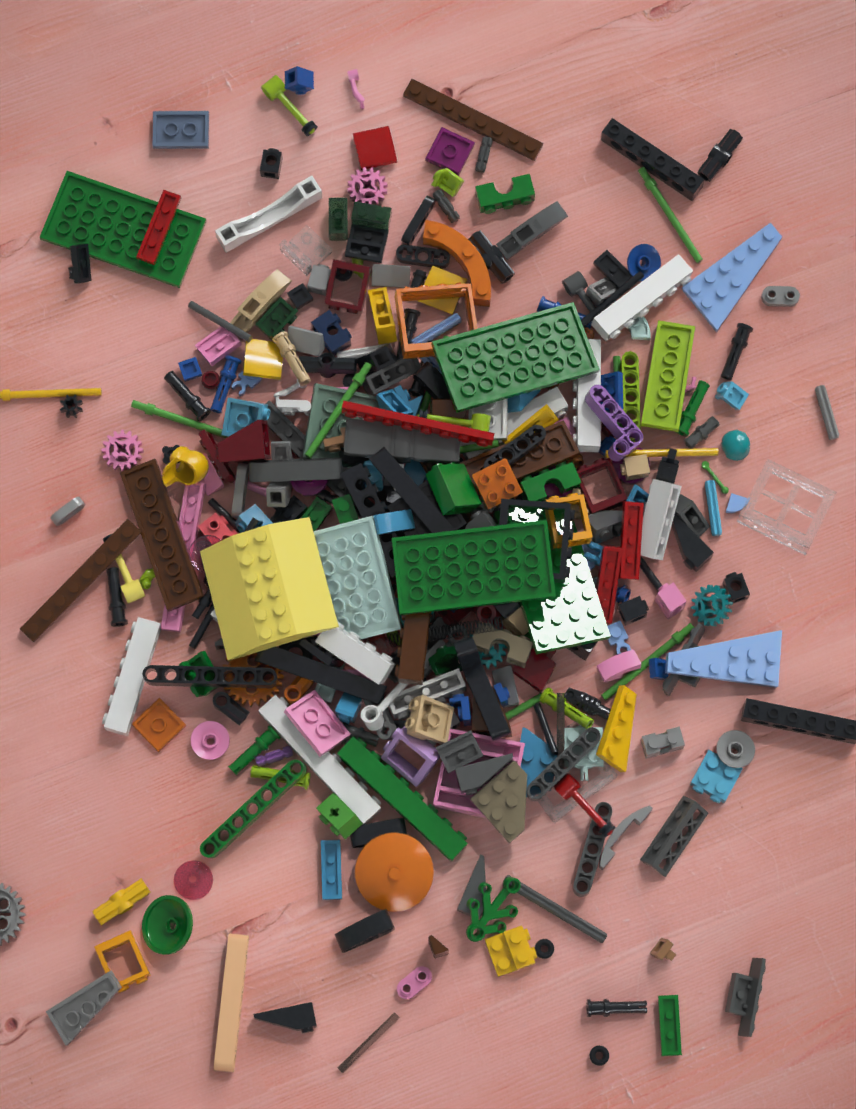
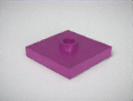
[425,127,475,176]

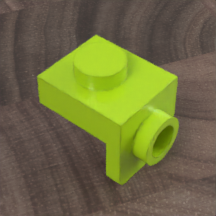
[431,168,464,197]

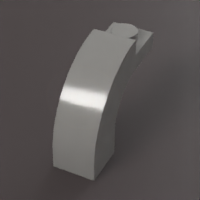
[266,441,294,507]

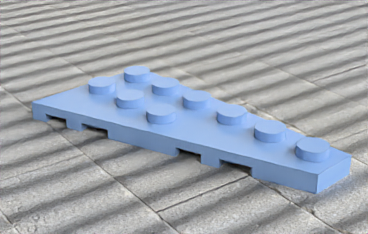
[682,223,782,332]
[665,630,782,688]

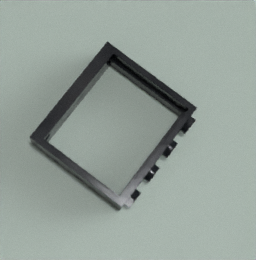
[499,499,575,583]

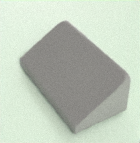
[372,264,410,288]
[288,326,325,356]
[492,665,519,708]

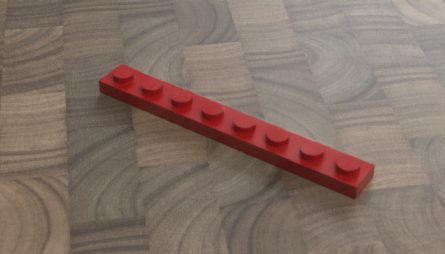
[342,400,495,447]

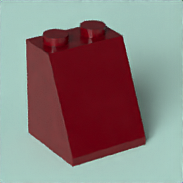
[215,419,271,463]

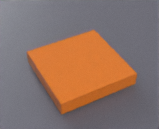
[131,697,187,752]

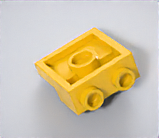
[485,925,538,977]

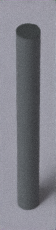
[188,301,252,342]

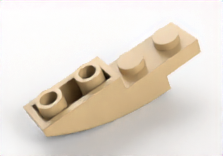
[230,269,292,333]

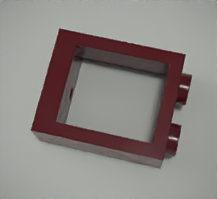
[324,259,372,314]
[576,458,628,514]

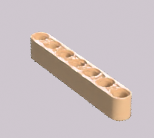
[214,933,249,1072]

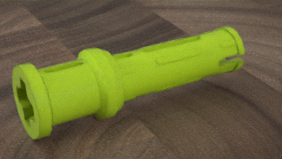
[540,687,594,729]
[250,765,311,790]

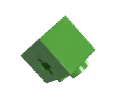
[316,792,362,839]

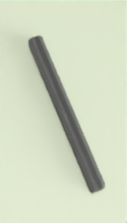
[503,875,607,943]

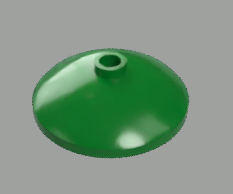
[142,895,193,955]

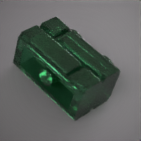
[329,198,348,241]
[351,202,392,230]

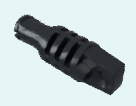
[564,687,611,720]

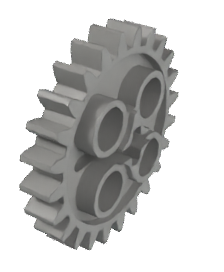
[0,883,26,946]

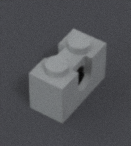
[641,726,685,758]

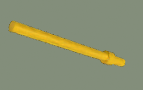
[0,388,102,401]
[605,448,719,458]

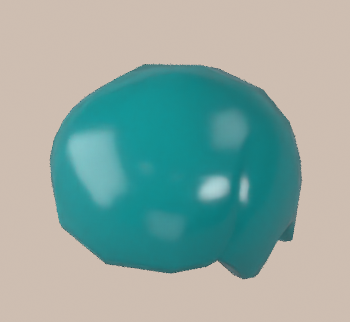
[721,430,751,461]

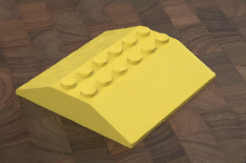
[200,517,339,661]

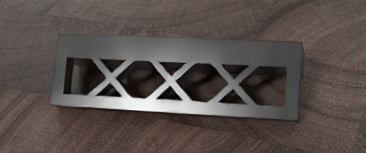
[640,796,708,877]

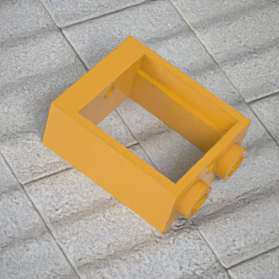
[545,493,593,548]
[94,930,151,993]

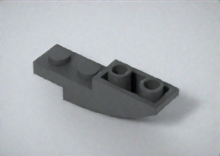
[496,201,568,260]

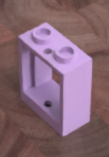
[381,726,440,787]

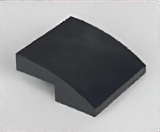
[345,224,389,263]

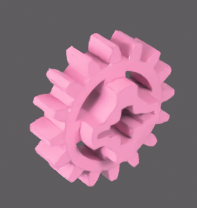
[347,167,388,208]
[101,430,144,472]

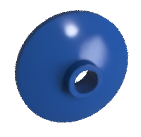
[627,244,661,281]

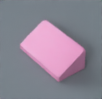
[200,452,225,496]

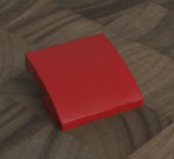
[353,126,397,170]

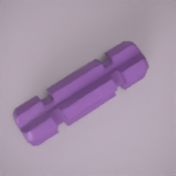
[255,746,293,767]

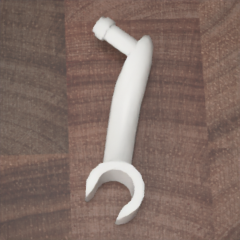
[273,379,307,406]

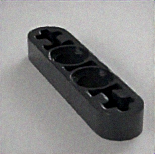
[483,425,546,469]

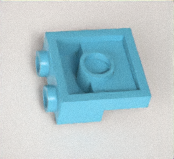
[222,398,270,437]
[690,750,743,804]

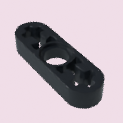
[401,195,436,245]
[396,245,450,269]

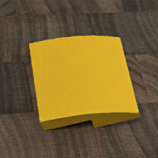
[418,266,467,315]
[243,339,283,380]

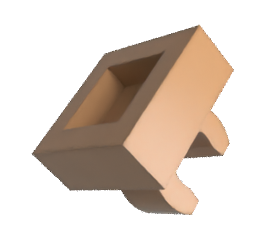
[650,937,676,961]

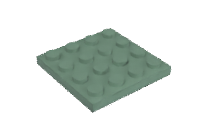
[302,383,379,468]

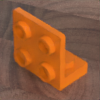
[472,458,523,510]

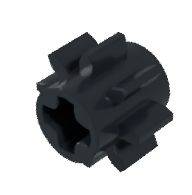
[60,395,83,418]

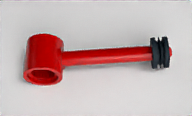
[554,773,616,838]

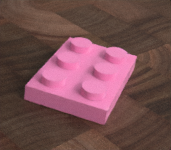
[284,690,351,757]

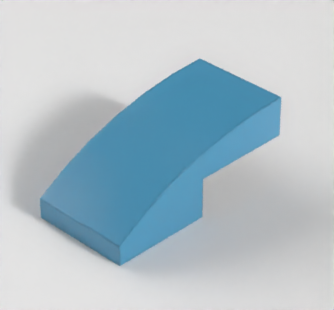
[374,509,415,535]

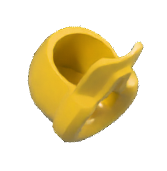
[162,446,209,487]

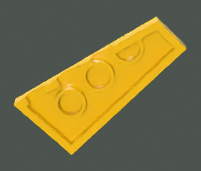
[596,685,637,772]

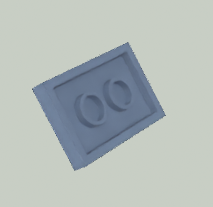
[153,111,209,149]

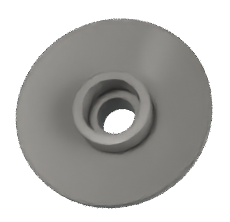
[716,730,755,768]

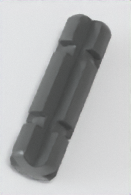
[475,136,492,173]
[433,189,460,223]

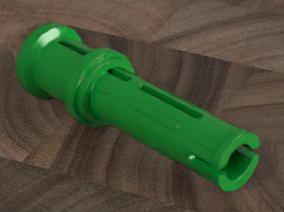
[676,380,710,437]
[228,725,281,776]

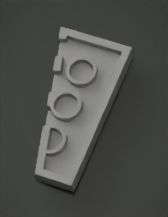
[46,970,122,1045]

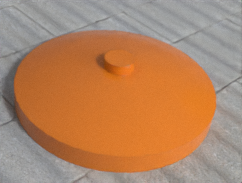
[355,832,434,912]

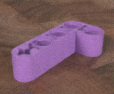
[585,385,644,461]

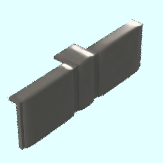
[344,419,460,464]

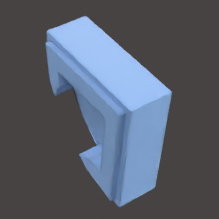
[726,493,750,513]

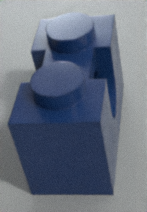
[311,310,352,356]

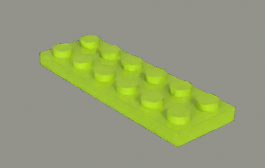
[641,320,695,432]

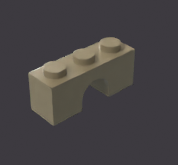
[473,622,533,668]

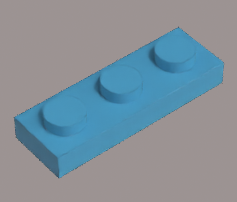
[321,840,342,900]

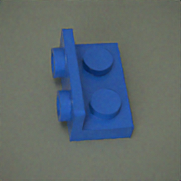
[601,371,623,413]
[449,694,472,727]

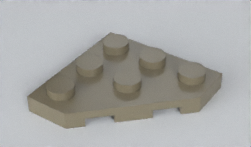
[470,760,527,844]

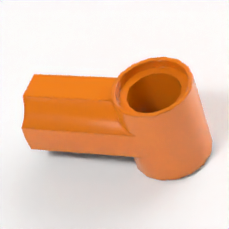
[284,676,314,706]

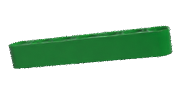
[200,760,307,858]

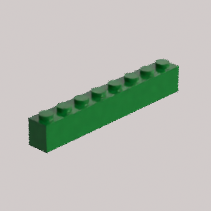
[337,737,468,862]

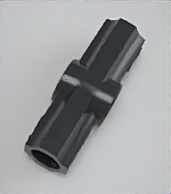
[697,129,743,182]
[468,230,515,284]
[299,353,357,378]

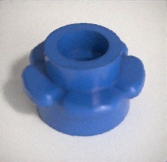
[616,585,631,603]

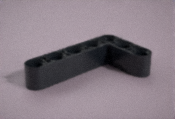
[454,636,511,741]

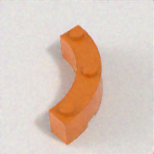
[423,220,491,307]

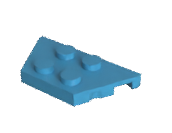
[520,727,558,798]

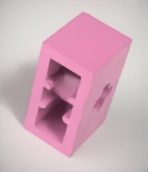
[655,582,687,619]

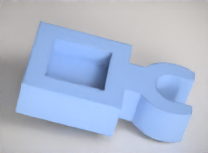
[231,371,263,397]
[607,620,631,655]

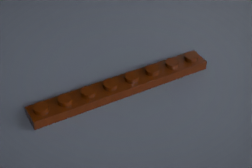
[403,79,543,161]
[20,519,142,642]

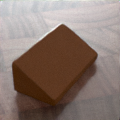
[428,935,449,959]

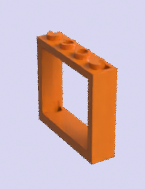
[394,282,478,359]

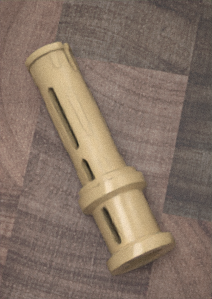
[272,331,311,386]

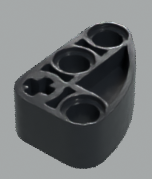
[335,909,395,953]

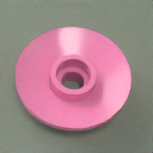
[191,721,230,760]

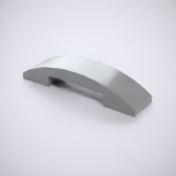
[599,806,653,870]

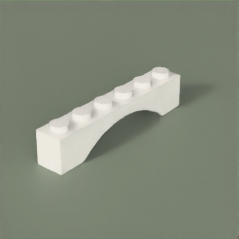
[215,176,323,253]

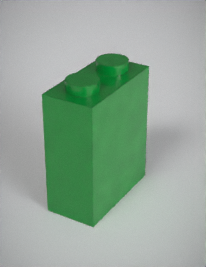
[426,462,481,515]

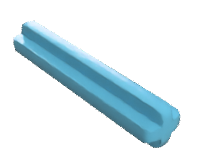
[705,480,722,536]

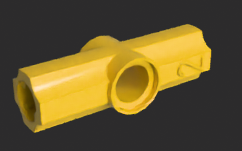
[92,878,151,926]

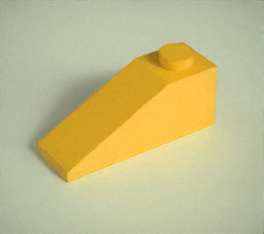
[368,287,397,345]

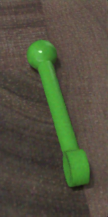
[701,461,729,494]

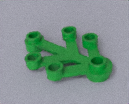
[466,877,521,942]

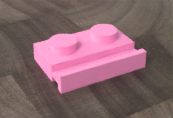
[195,327,242,367]

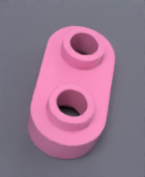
[397,966,432,999]

